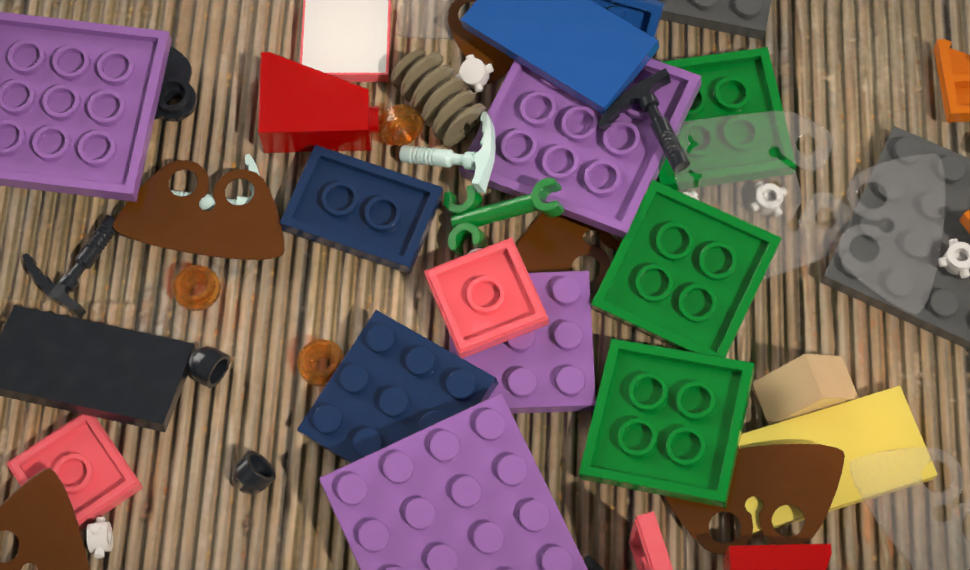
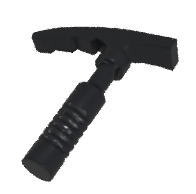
[598,68,690,172]
[23,215,117,319]

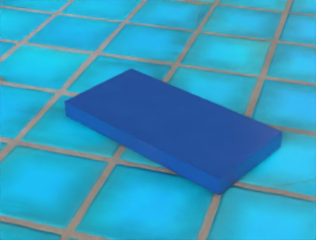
[460,0,659,114]

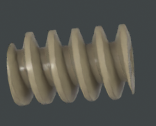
[390,49,486,147]

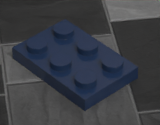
[280,145,443,274]

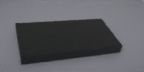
[0,305,196,432]

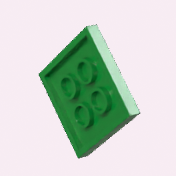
[656,47,796,190]
[591,180,782,358]
[579,338,755,508]

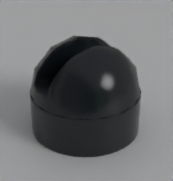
[188,346,230,388]
[232,451,276,494]

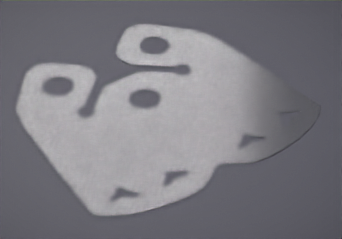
[674,111,852,280]

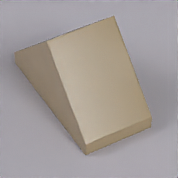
[751,353,859,426]

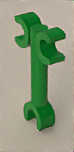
[443,178,565,257]

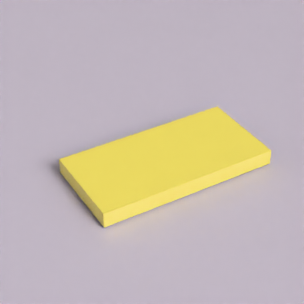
[739,386,938,536]

